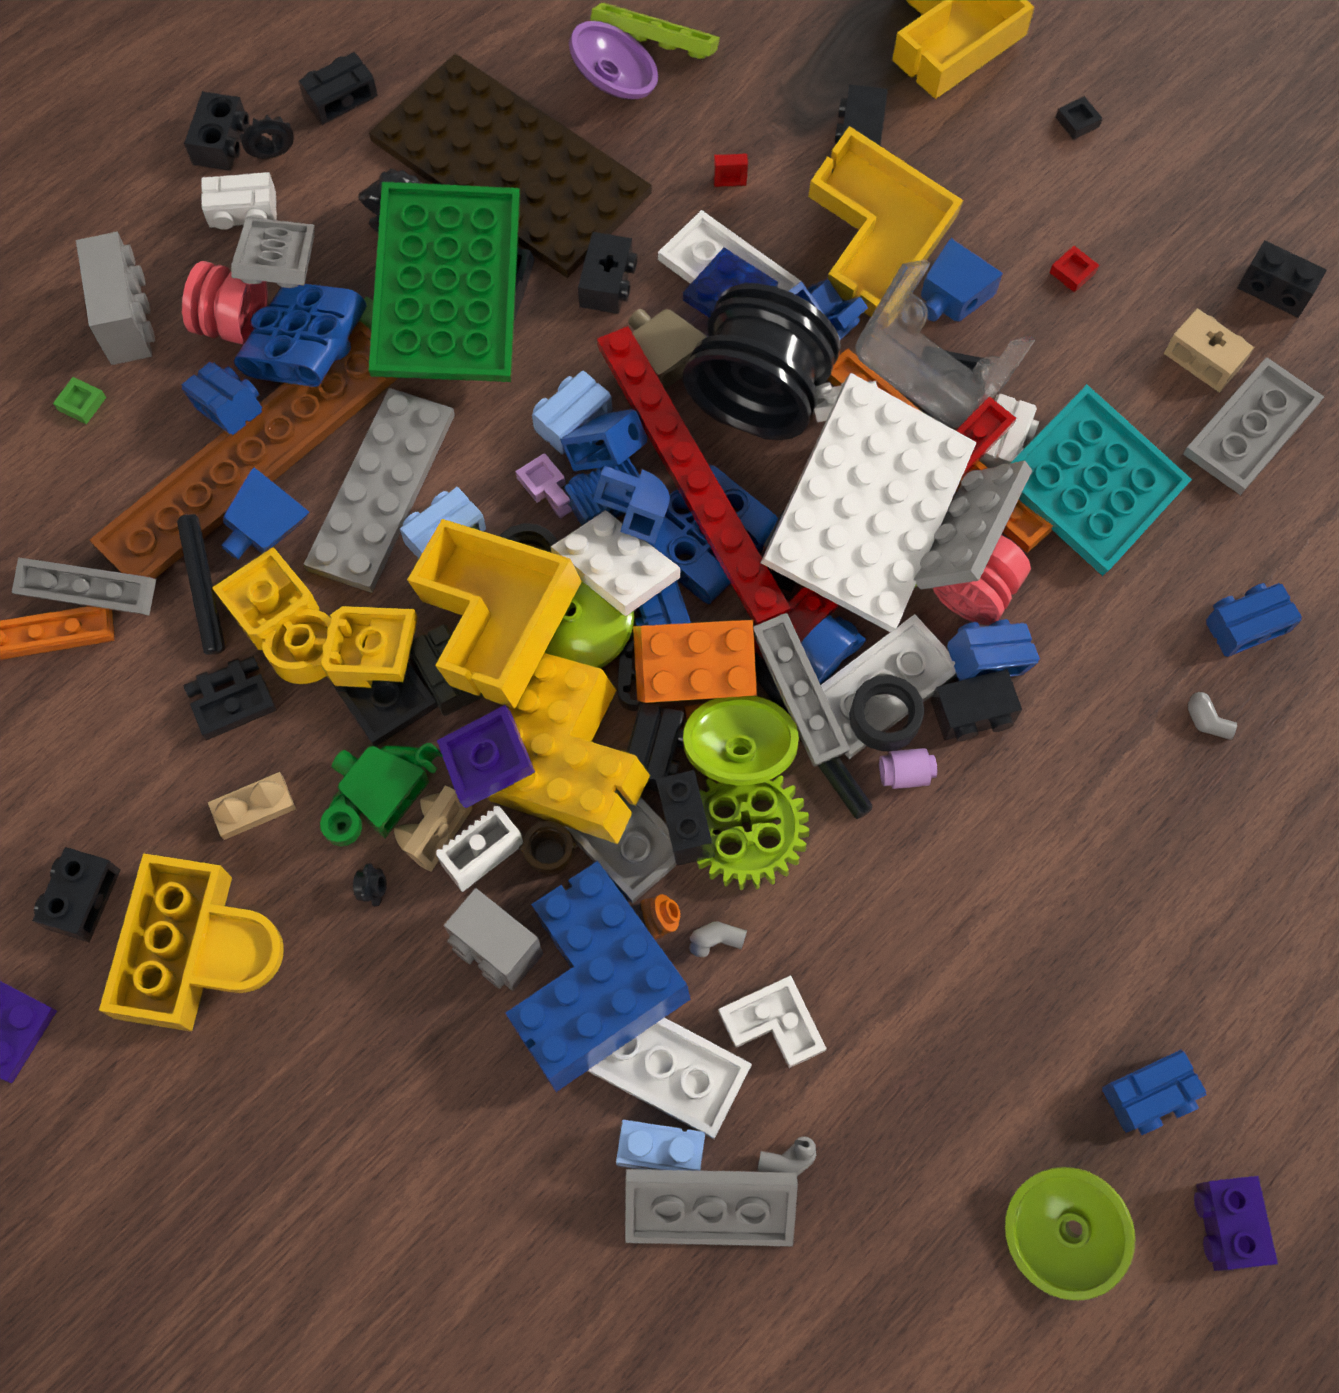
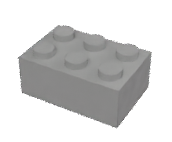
[76,232,155,365]

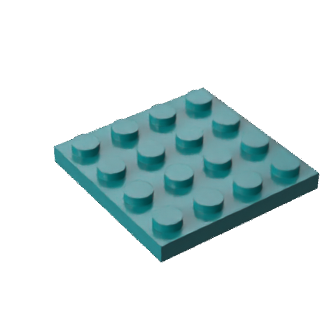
[1011,385,1192,576]

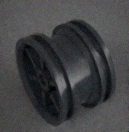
[683,283,841,440]

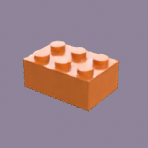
[633,620,757,703]

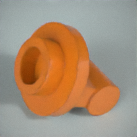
[640,894,681,940]

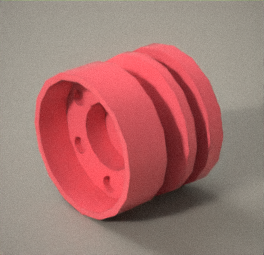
[182,261,268,345]
[933,535,1031,625]

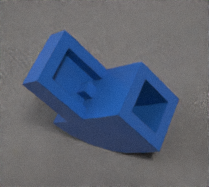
[807,279,868,339]
[593,466,670,544]
[801,615,866,685]

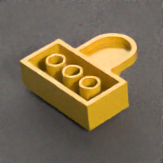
[99,853,284,1032]

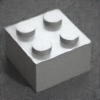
[444,888,543,991]

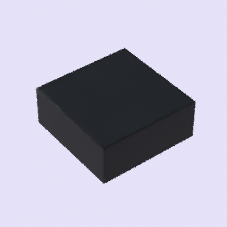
[1055,96,1103,140]

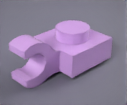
[515,453,572,518]

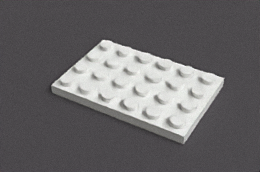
[760,373,977,632]

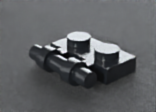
[183,655,277,741]

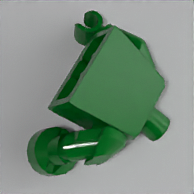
[320,743,443,846]

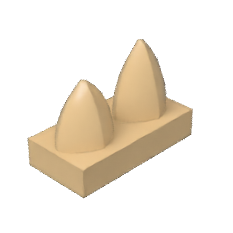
[208,772,296,840]
[394,785,473,872]

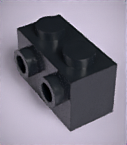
[1237,240,1327,318]
[32,847,121,943]

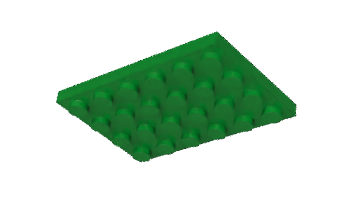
[369,182,520,382]

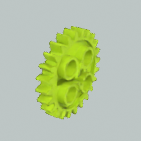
[697,775,809,890]

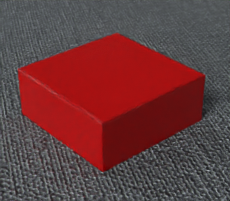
[713,153,748,187]
[1049,246,1099,293]

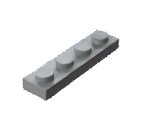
[12,557,156,615]
[753,613,850,767]

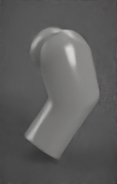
[689,922,747,957]

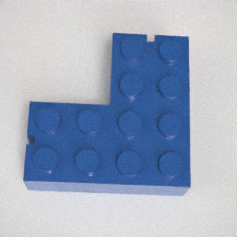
[506,861,691,1092]

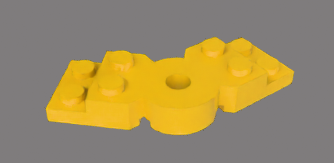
[212,547,418,688]

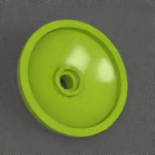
[544,582,634,668]
[683,696,799,785]
[1005,1167,1135,1300]

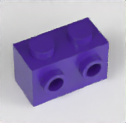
[1194,1176,1278,1271]

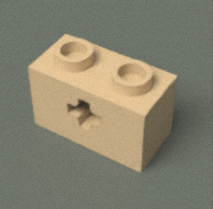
[1164,308,1255,393]

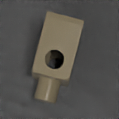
[628,309,707,389]

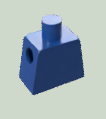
[921,238,1003,322]
[560,409,647,471]
[221,467,309,560]

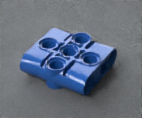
[234,284,367,387]
[646,464,778,604]

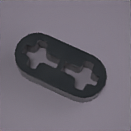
[618,640,642,711]

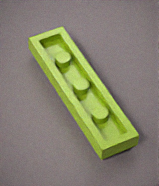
[590,2,720,59]

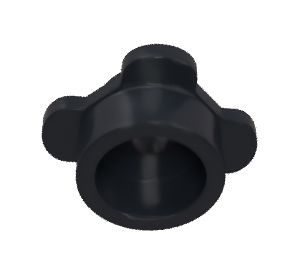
[353,863,387,906]

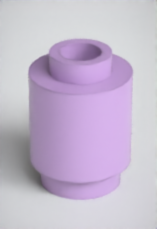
[879,748,937,789]

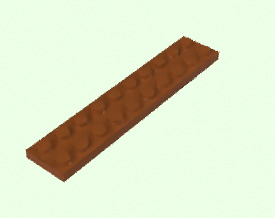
[89,321,398,579]

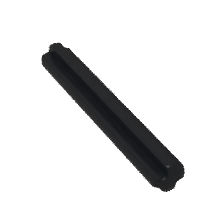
[177,514,225,655]

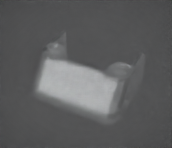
[856,260,1036,428]

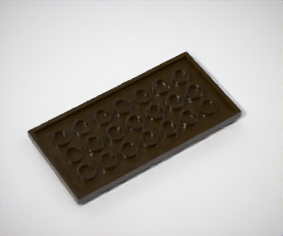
[369,53,652,278]

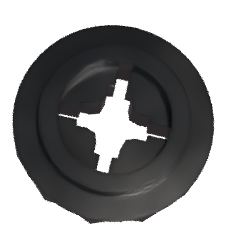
[240,114,294,159]

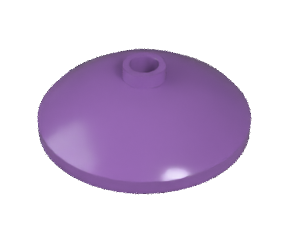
[569,21,658,99]

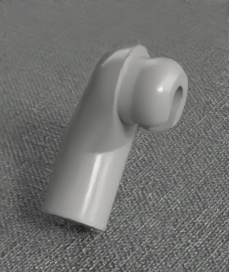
[1188,692,1237,740]
[757,1137,816,1176]

